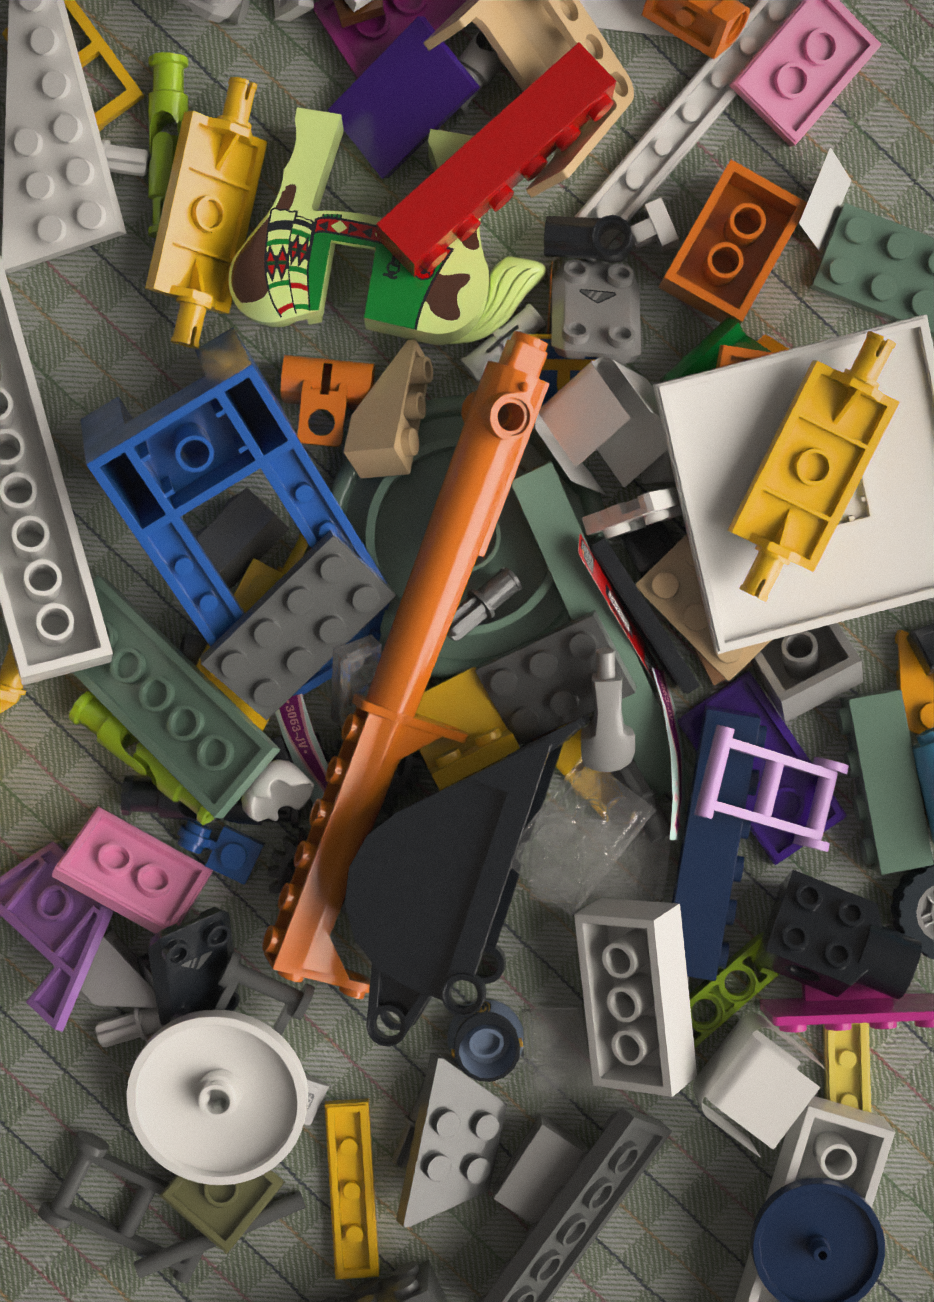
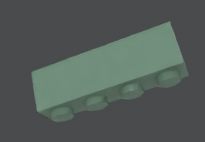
[836,688,934,875]

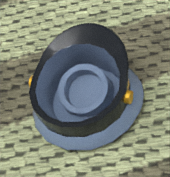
[447,1000,524,1082]

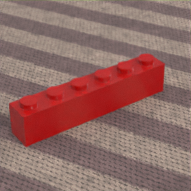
[376,42,617,277]

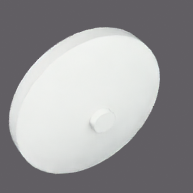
[127,1010,308,1185]

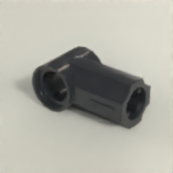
[544,215,633,263]

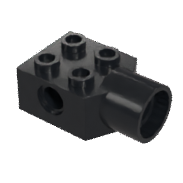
[754,870,922,1000]

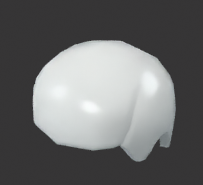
[241,759,314,822]

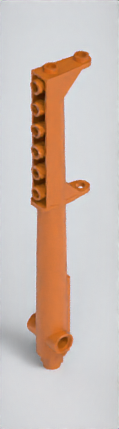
[262,331,549,999]

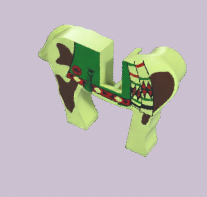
[228,107,546,345]

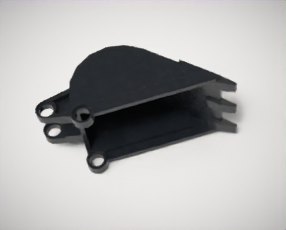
[345,714,591,1047]

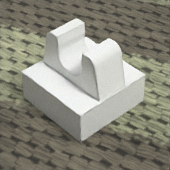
[630,197,679,253]

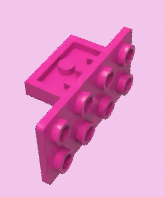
[760,982,934,1033]

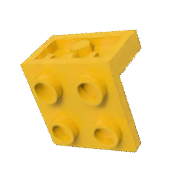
[416,667,520,790]

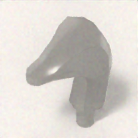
[581,647,635,772]

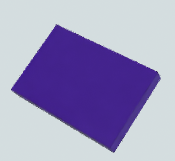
[328,16,480,179]

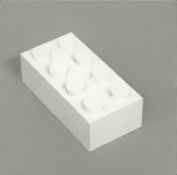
[574,898,697,1097]

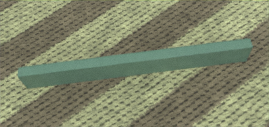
[511,460,691,797]

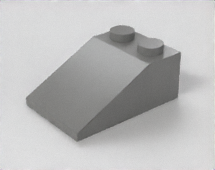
[751,623,863,723]

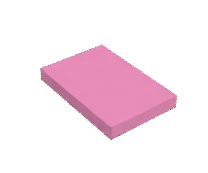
[729,0,881,147]
[52,806,213,934]

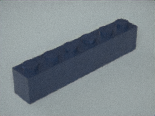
[671,705,767,981]

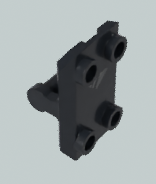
[137,907,240,1026]

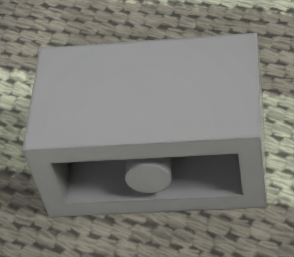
[493,1113,586,1225]

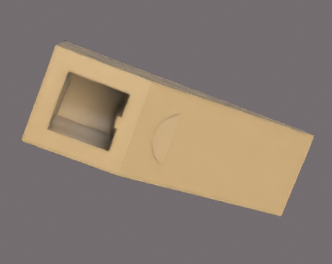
[343,339,433,478]

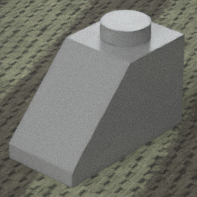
[78,930,157,1008]

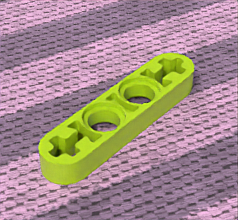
[689,932,779,1049]

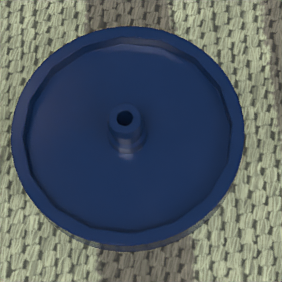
[750,1178,885,1302]

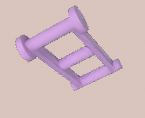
[694,725,849,852]

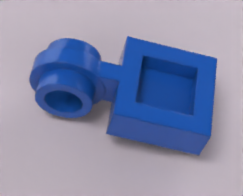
[177,820,265,885]

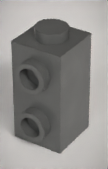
[194,487,290,590]

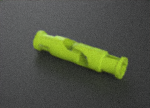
[148,52,189,238]
[69,691,215,825]

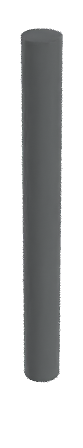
[134,1191,306,1279]

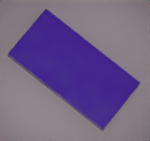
[677,671,848,865]

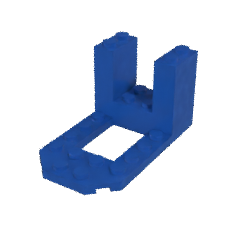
[80,327,390,696]

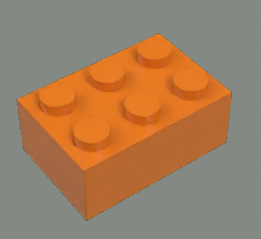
[658,159,807,324]

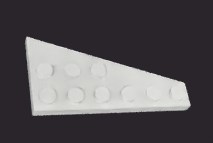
[2,0,127,273]

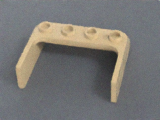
[423,0,634,198]

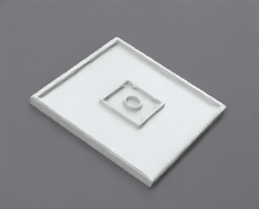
[653,315,934,654]

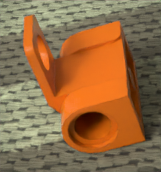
[641,0,750,59]
[280,355,376,447]

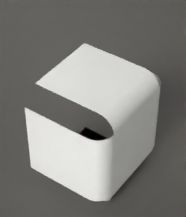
[535,357,668,494]
[693,1013,826,1158]

